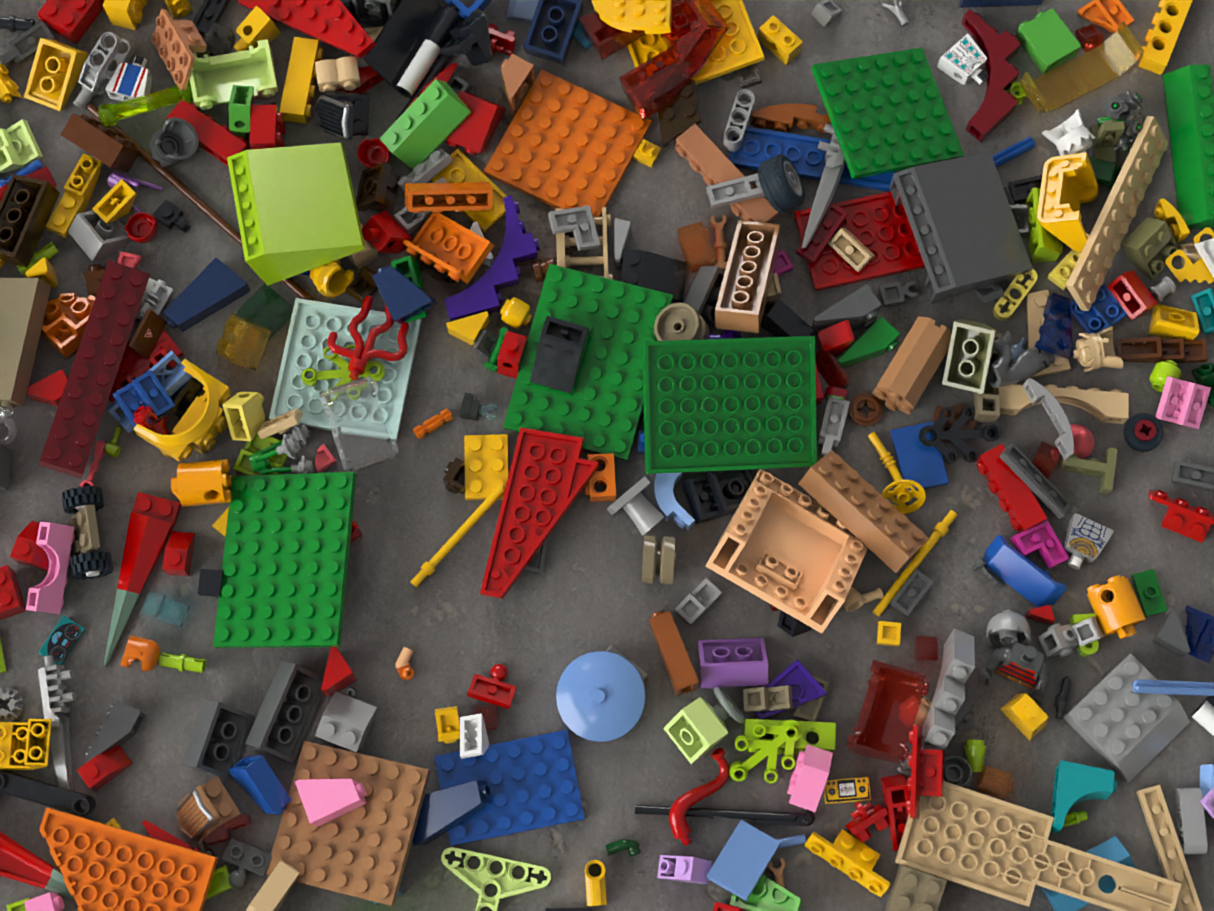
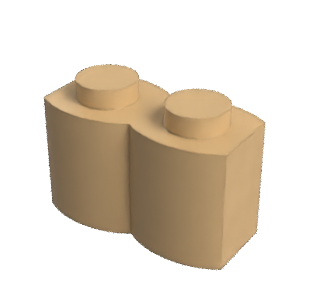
[315,56,361,93]

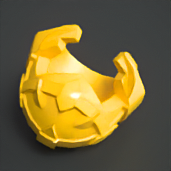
[309,259,354,298]

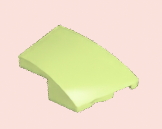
[0,119,43,174]

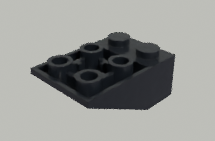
[530,316,591,394]

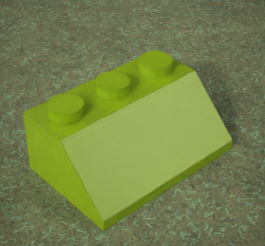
[1024,188,1063,263]

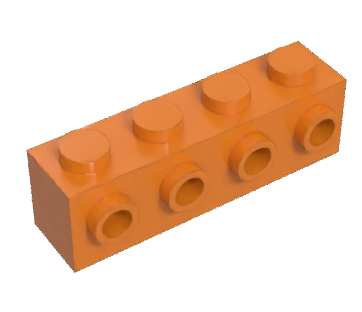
[405,182,493,213]

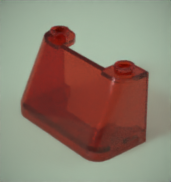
[846,660,930,764]

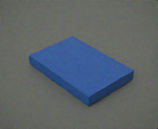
[890,421,949,491]

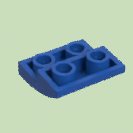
[1067,283,1127,333]

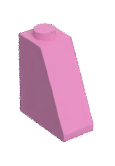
[295,779,367,827]

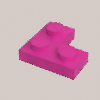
[1010,520,1070,569]

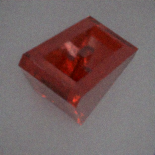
[1031,441,1060,479]

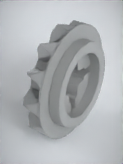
[0,687,24,722]

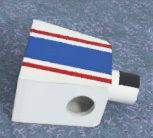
[105,56,153,108]

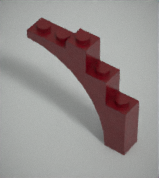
[961,9,1021,143]

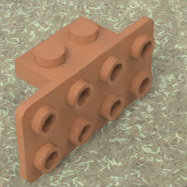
[152,9,207,90]

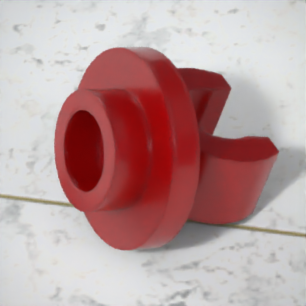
[133,406,158,429]

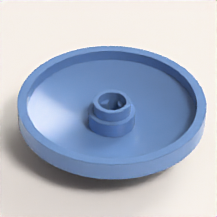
[556,651,646,742]

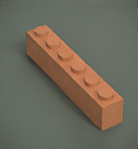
[675,124,778,224]

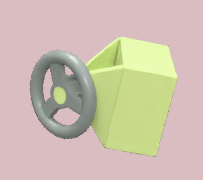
[663,687,745,764]

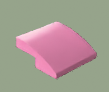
[1155,376,1211,429]

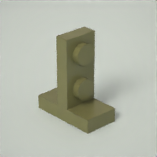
[1090,120,1125,164]
[1058,447,1118,495]

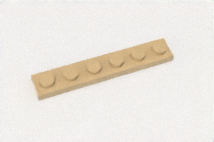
[1136,785,1203,911]

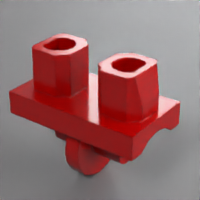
[488,23,516,56]
[845,801,889,843]

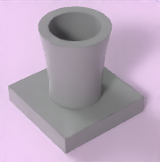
[607,476,665,536]

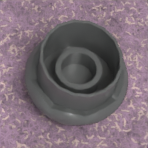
[943,755,973,789]

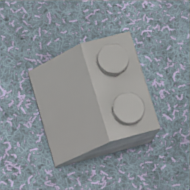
[68,210,131,261]
[315,691,378,752]

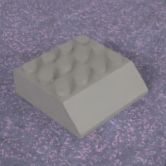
[1063,653,1190,784]

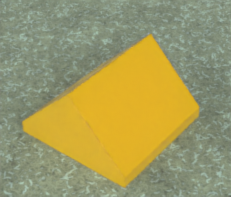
[1148,304,1200,341]

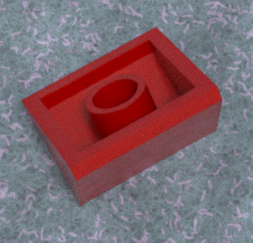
[321,647,357,697]

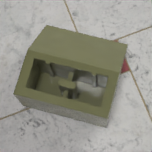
[1121,217,1179,280]

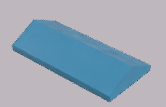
[1041,836,1136,911]

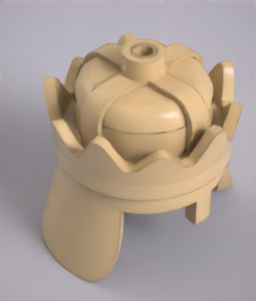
[1073,326,1123,372]

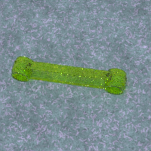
[98,81,194,126]

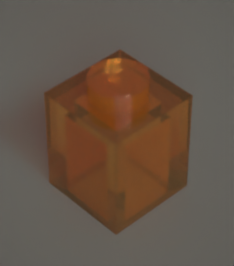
[977,765,1015,798]

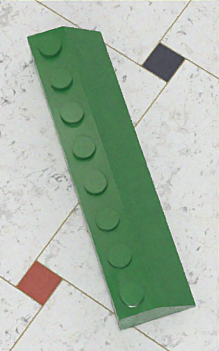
[1163,64,1214,229]

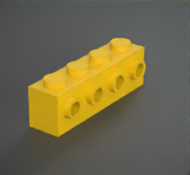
[279,37,324,124]

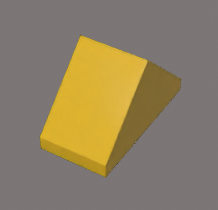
[92,179,137,224]
[446,311,489,345]

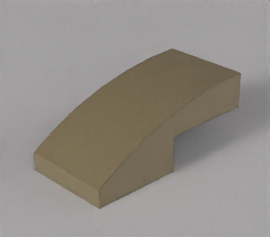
[743,686,793,712]

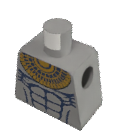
[1063,513,1114,570]

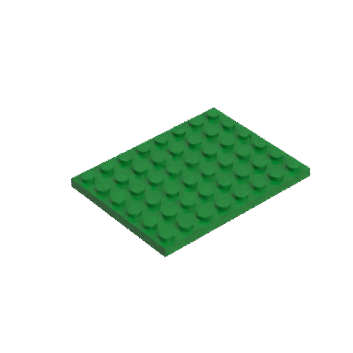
[503,264,673,461]
[642,336,817,474]
[213,472,357,648]

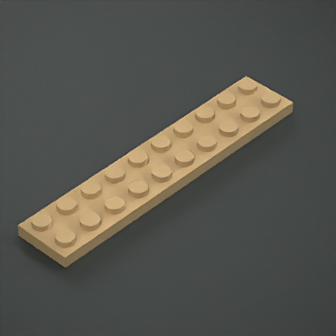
[1066,116,1168,311]

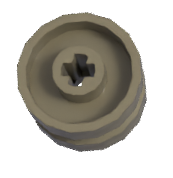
[654,302,709,341]
[642,535,677,585]

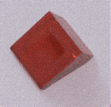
[1075,24,1103,52]
[914,636,938,660]

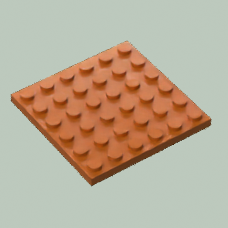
[484,69,652,226]

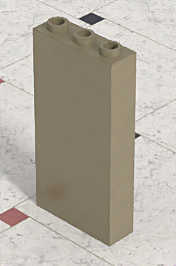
[0,278,51,410]

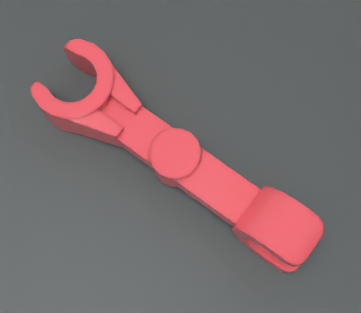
[80,440,107,487]

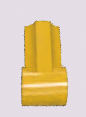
[584,860,607,906]

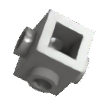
[1038,623,1079,657]

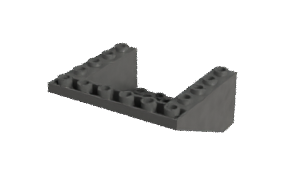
[889,152,1033,304]

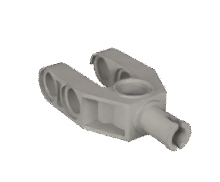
[73,32,134,110]

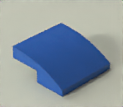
[112,370,175,428]

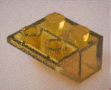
[216,313,271,371]

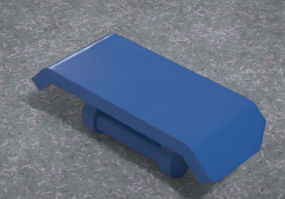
[983,535,1067,608]

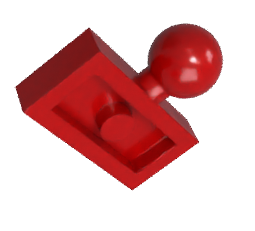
[467,664,517,709]

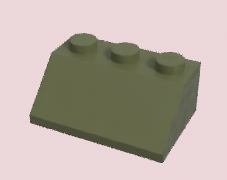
[942,318,997,394]

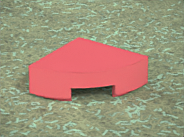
[117,251,142,269]
[315,444,337,473]

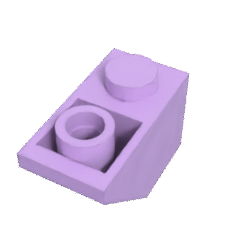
[657,855,712,884]

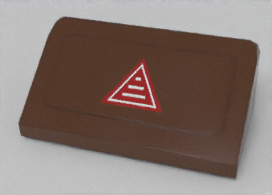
[129,309,166,358]

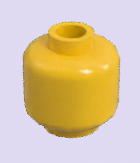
[499,297,532,329]

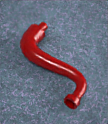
[669,748,729,846]

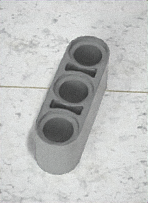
[723,89,755,152]
[1174,787,1208,855]

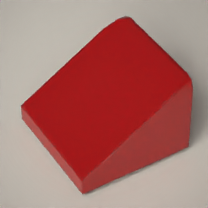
[1025,605,1055,625]

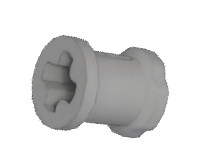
[1148,276,1177,304]

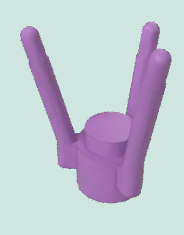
[107,171,164,213]

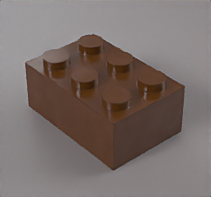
[60,113,140,173]

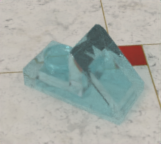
[140,592,190,628]

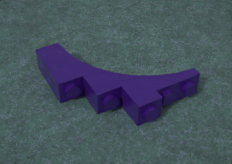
[444,195,540,322]

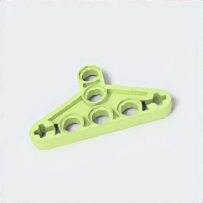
[441,847,551,911]

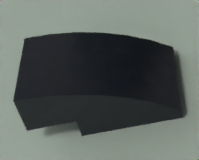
[682,469,754,524]

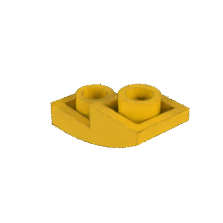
[1154,198,1190,242]

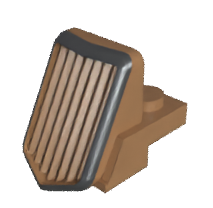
[176,776,241,841]

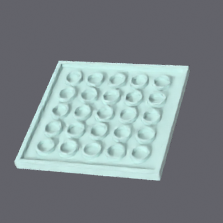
[269,298,422,442]

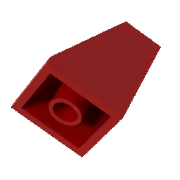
[446,90,506,156]

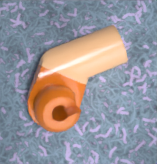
[395,647,414,680]

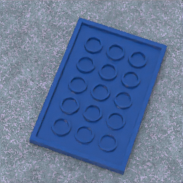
[435,730,585,846]

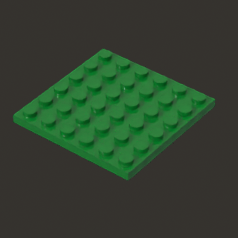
[811,47,964,179]

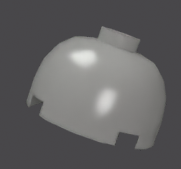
[986,610,1031,648]

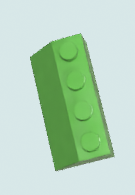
[380,79,472,169]

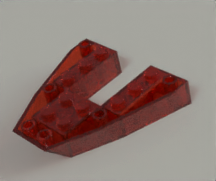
[579,0,729,120]

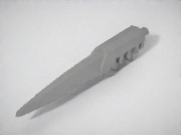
[802,123,846,248]
[38,655,76,815]

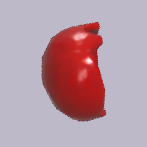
[357,138,391,168]
[125,212,158,244]

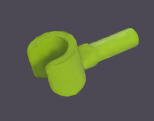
[105,427,121,458]

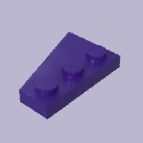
[754,659,827,720]

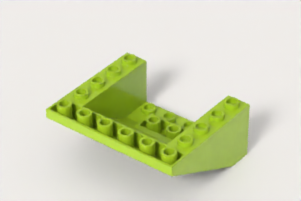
[227,143,365,286]

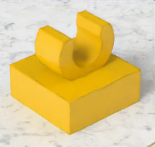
[633,139,661,168]
[877,621,901,646]

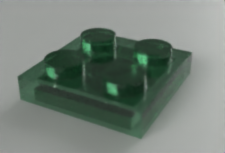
[235,283,293,342]

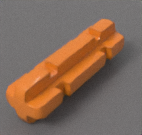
[413,408,453,439]

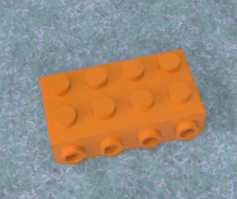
[403,212,494,284]

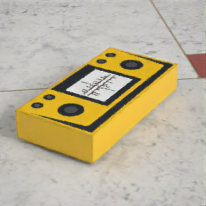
[823,777,871,804]

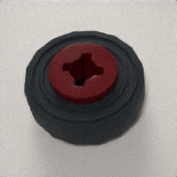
[1123,413,1164,452]

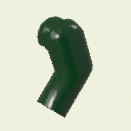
[606,839,641,857]

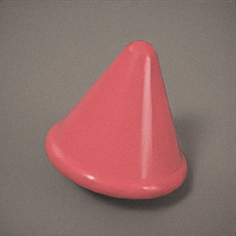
[1059,424,1094,459]

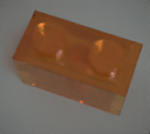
[677,221,717,274]

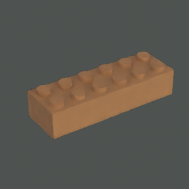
[715,220,780,333]
[798,450,929,573]

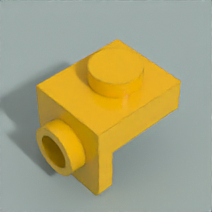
[435,706,460,743]

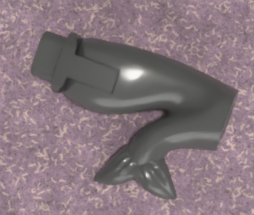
[987,331,1055,388]

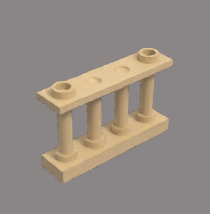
[555,207,613,280]

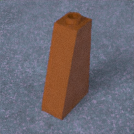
[649,610,699,697]

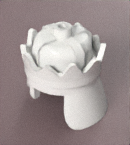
[1042,109,1096,156]

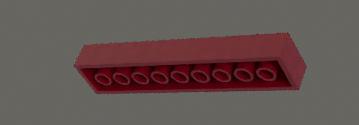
[38,260,150,479]

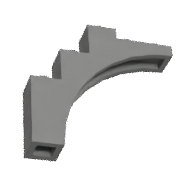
[904,628,975,771]

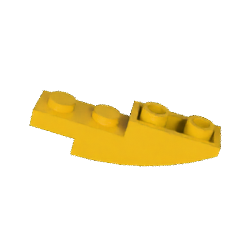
[46,153,103,237]

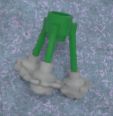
[249,424,313,475]

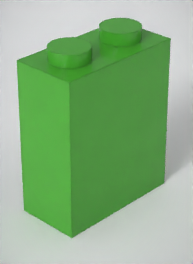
[1016,8,1081,75]

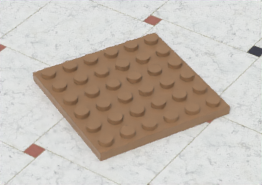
[265,741,431,907]

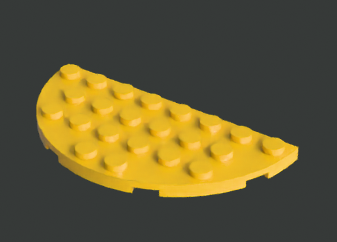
[592,0,672,34]

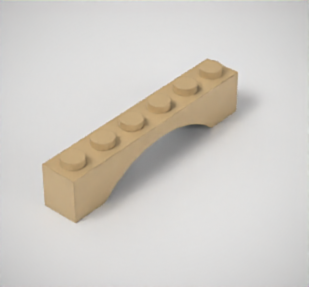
[997,384,1129,424]

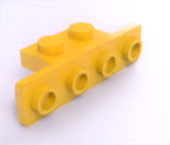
[804,829,891,897]

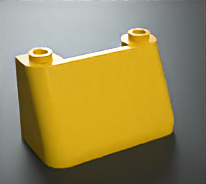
[1037,153,1099,252]

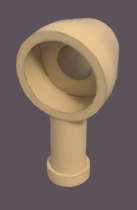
[843,587,883,612]

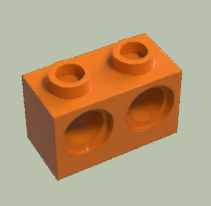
[585,453,616,502]

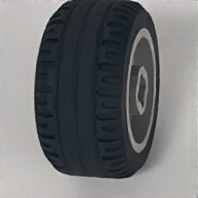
[758,154,805,213]

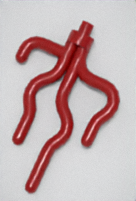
[327,295,409,380]

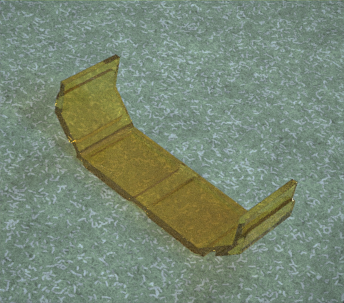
[1019,21,1144,113]

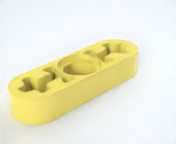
[993,269,1038,321]

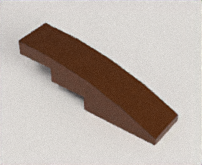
[1117,337,1207,363]

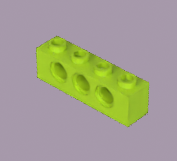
[743,719,836,755]

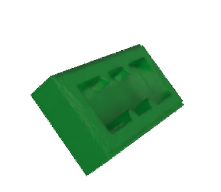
[1131,569,1168,617]

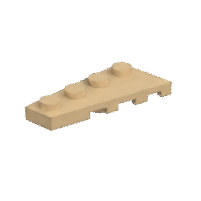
[1026,290,1071,379]

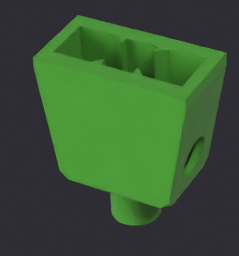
[229,85,254,138]

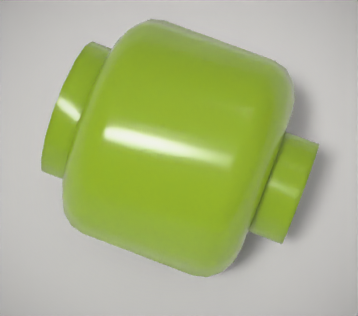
[1149,360,1182,393]

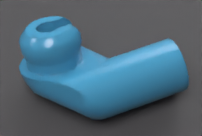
[574,19,593,50]

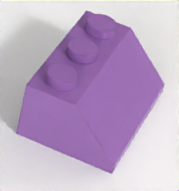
[697,637,768,689]

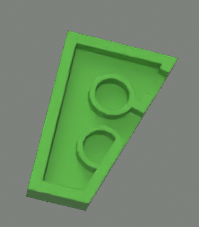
[730,875,803,911]

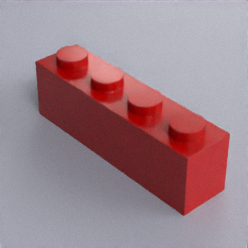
[166,99,249,167]
[976,444,1047,533]

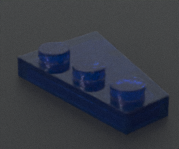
[1035,293,1073,359]

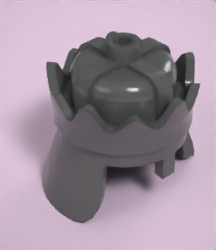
[147,118,198,167]

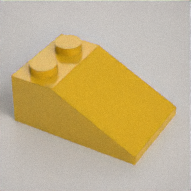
[24,38,88,111]

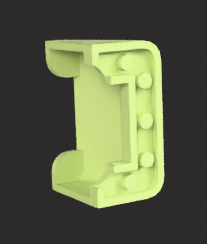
[190,39,278,109]

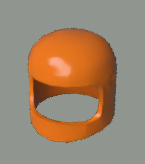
[120,636,160,672]

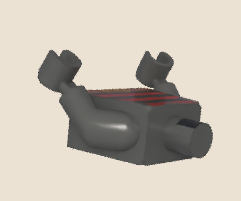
[978,643,1050,707]

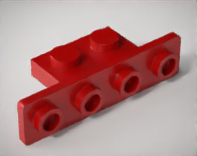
[1148,489,1214,543]
[907,725,944,819]

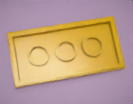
[430,149,507,233]

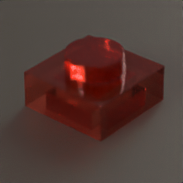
[475,706,498,730]

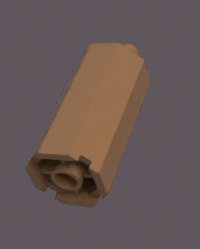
[873,316,952,415]

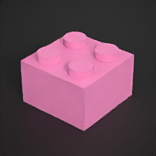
[787,744,833,812]

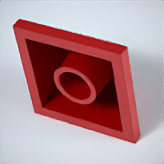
[10,521,49,572]

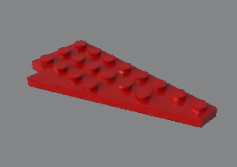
[238,0,377,58]
[480,427,599,599]

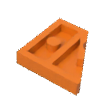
[1077,0,1134,34]

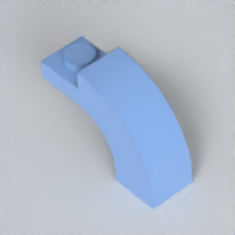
[654,472,695,531]

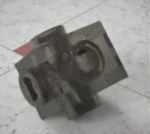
[203,22,236,57]

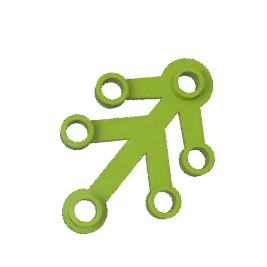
[301,345,385,402]
[730,720,802,783]

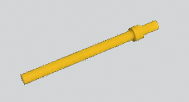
[410,485,505,588]
[872,510,957,617]

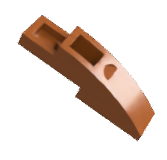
[750,103,832,134]

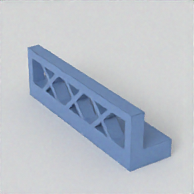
[106,351,192,433]

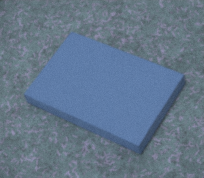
[706,820,781,901]

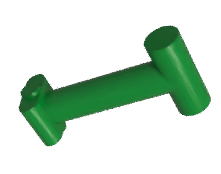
[484,327,508,373]

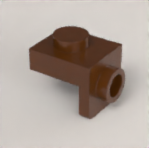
[83,264,106,297]

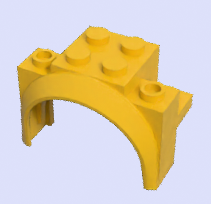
[134,359,231,463]

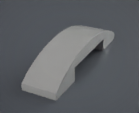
[1022,378,1074,461]

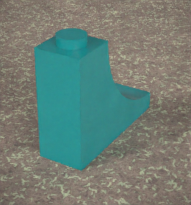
[1050,760,1117,833]

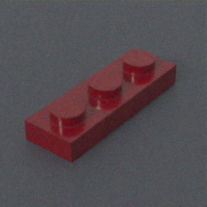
[795,202,848,264]

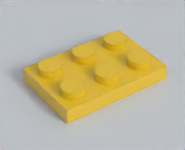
[464,434,509,500]

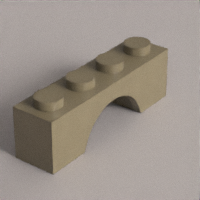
[973,333,1002,423]

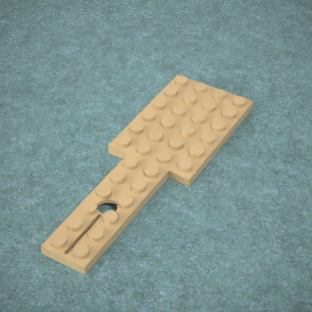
[895,781,1181,911]

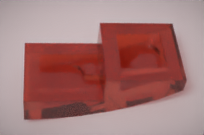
[205,814,252,845]

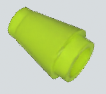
[964,739,987,772]

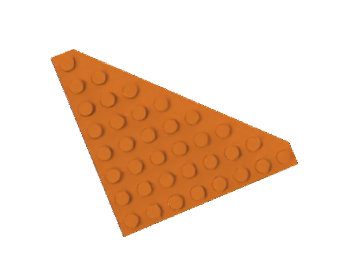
[39,807,218,911]

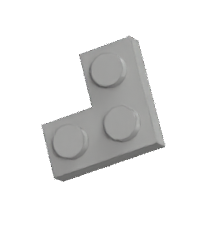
[548,206,600,251]

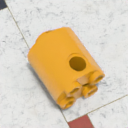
[171,459,232,507]
[1087,575,1146,639]

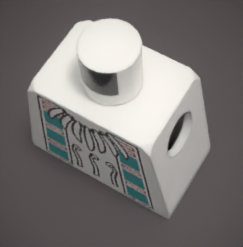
[937,34,989,85]

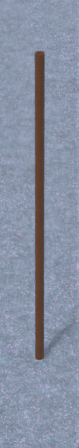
[86,103,314,301]

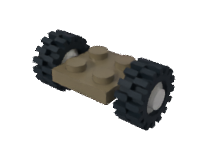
[61,486,113,579]

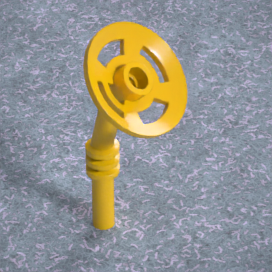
[868,432,926,514]

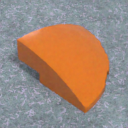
[40,293,96,358]

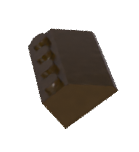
[0,174,60,268]

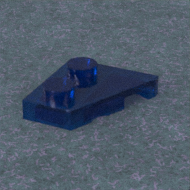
[1185,605,1214,664]

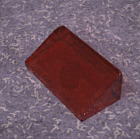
[815,348,850,389]

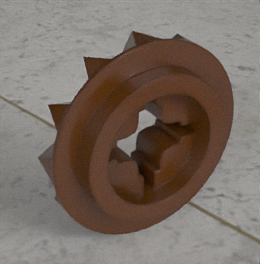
[848,393,883,427]

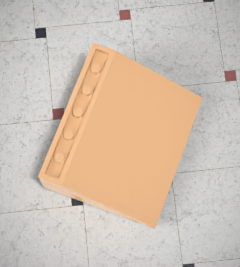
[706,469,868,633]

